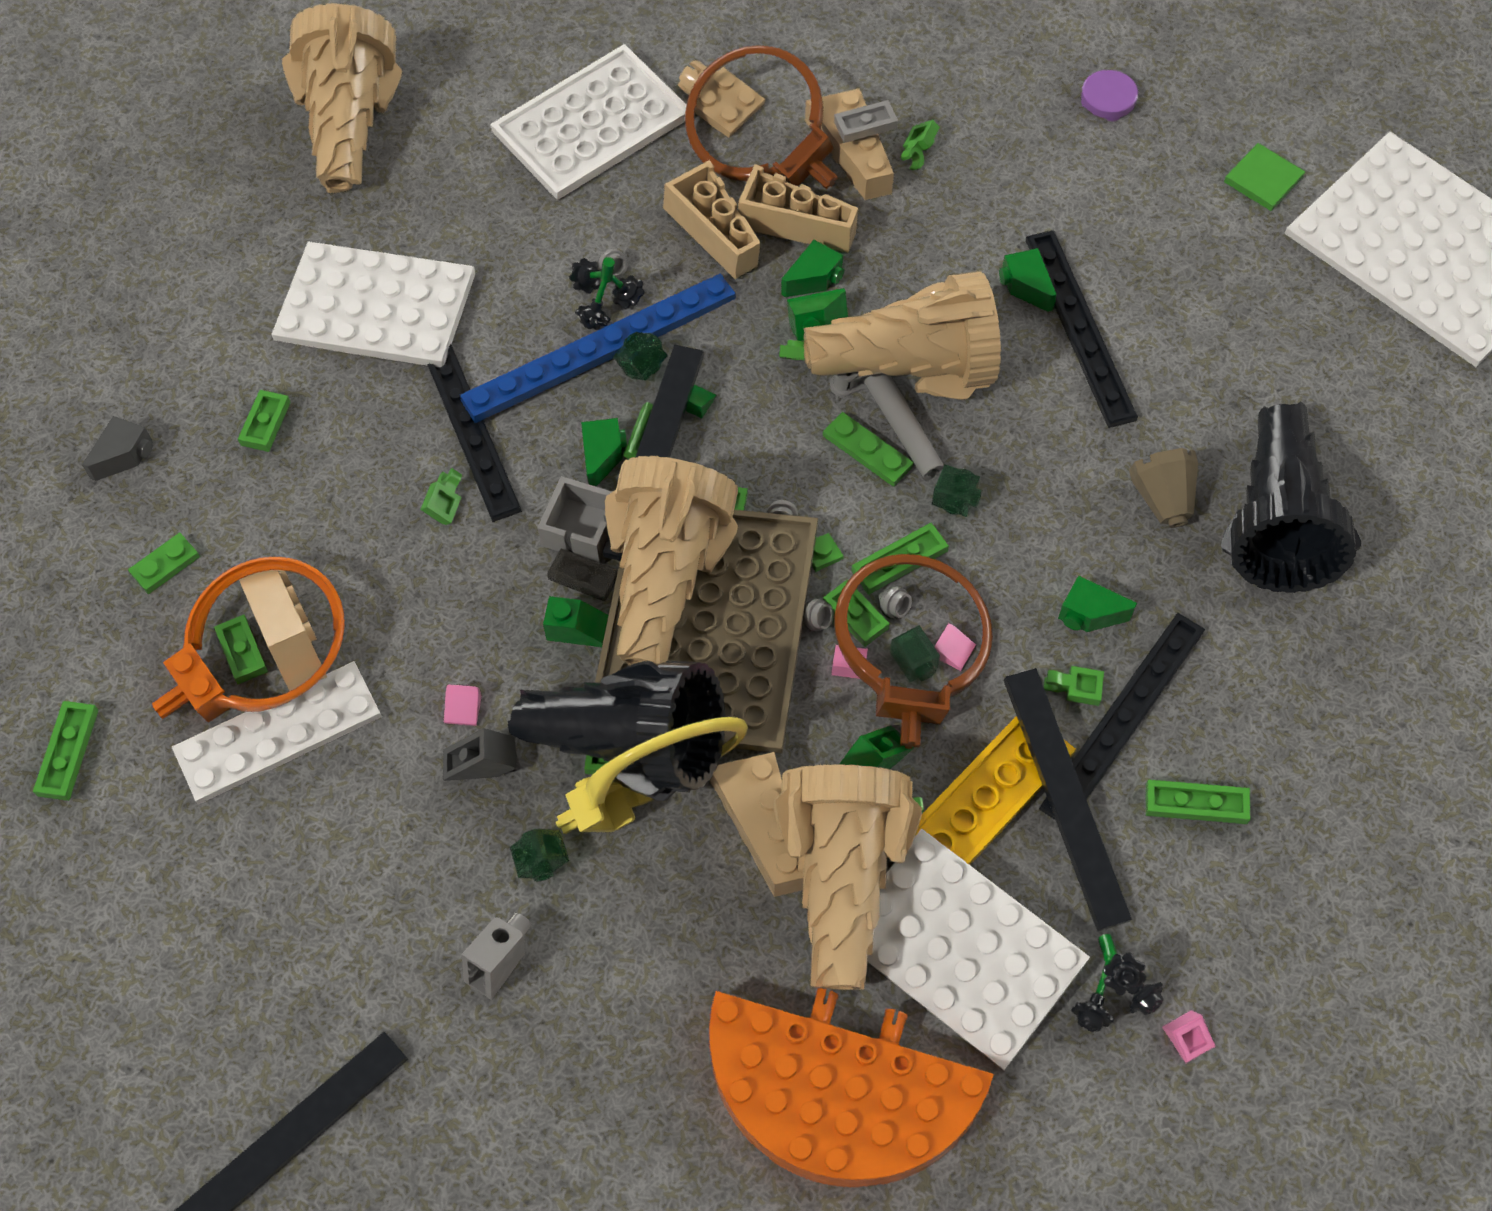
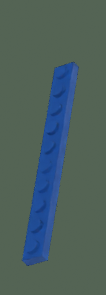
[460,273,736,423]

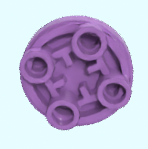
[1081,70,1138,121]

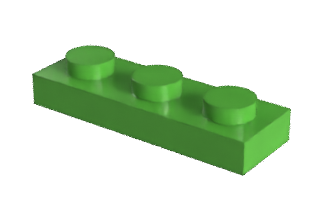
[823,412,914,487]
[851,522,949,595]
[33,701,99,801]
[1146,780,1250,824]

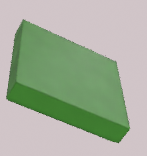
[1224,143,1305,211]

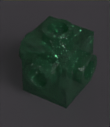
[613,332,668,381]
[932,464,983,517]
[510,828,569,882]

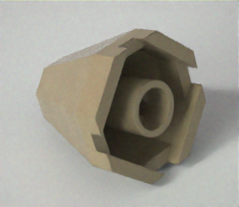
[1129,448,1198,528]

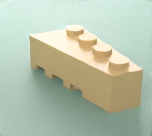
[805,88,894,200]
[663,160,760,279]
[738,164,858,253]
[239,570,327,691]
[710,752,803,897]

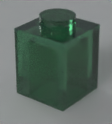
[890,625,940,682]

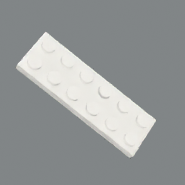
[172,661,382,805]

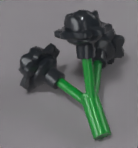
[569,257,645,330]
[1071,934,1164,1032]

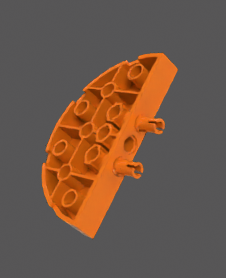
[709,988,994,1187]

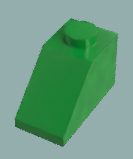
[781,240,844,297]
[999,248,1056,312]
[787,288,848,341]
[581,418,627,487]
[1058,575,1137,632]
[543,596,609,647]
[839,725,914,770]

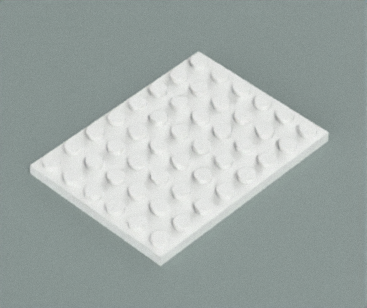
[1285,132,1492,367]

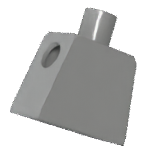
[461,913,532,1000]

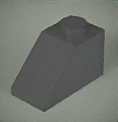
[82,416,153,481]
[443,728,517,781]

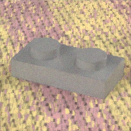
[834,100,898,143]

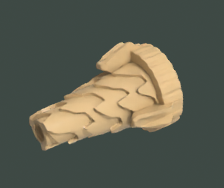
[282,3,402,193]
[804,271,1001,400]
[605,456,738,666]
[774,765,922,990]

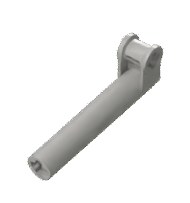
[829,372,945,481]

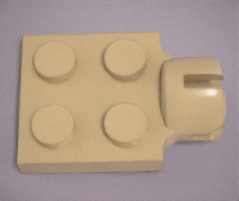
[678,60,765,138]

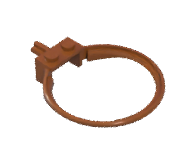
[685,45,838,189]
[835,554,993,749]

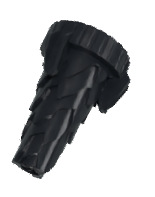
[1221,401,1361,593]
[508,661,726,801]

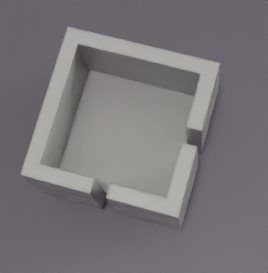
[537,476,612,564]

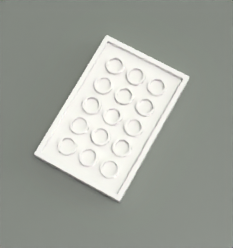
[491,44,686,201]
[271,242,476,368]
[867,829,1090,1071]

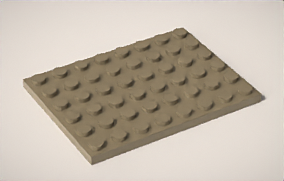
[595,510,818,754]

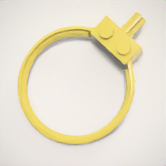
[556,717,748,834]

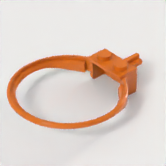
[152,557,345,722]

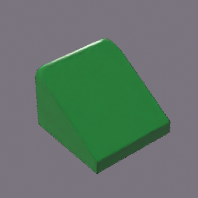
[686,385,717,418]

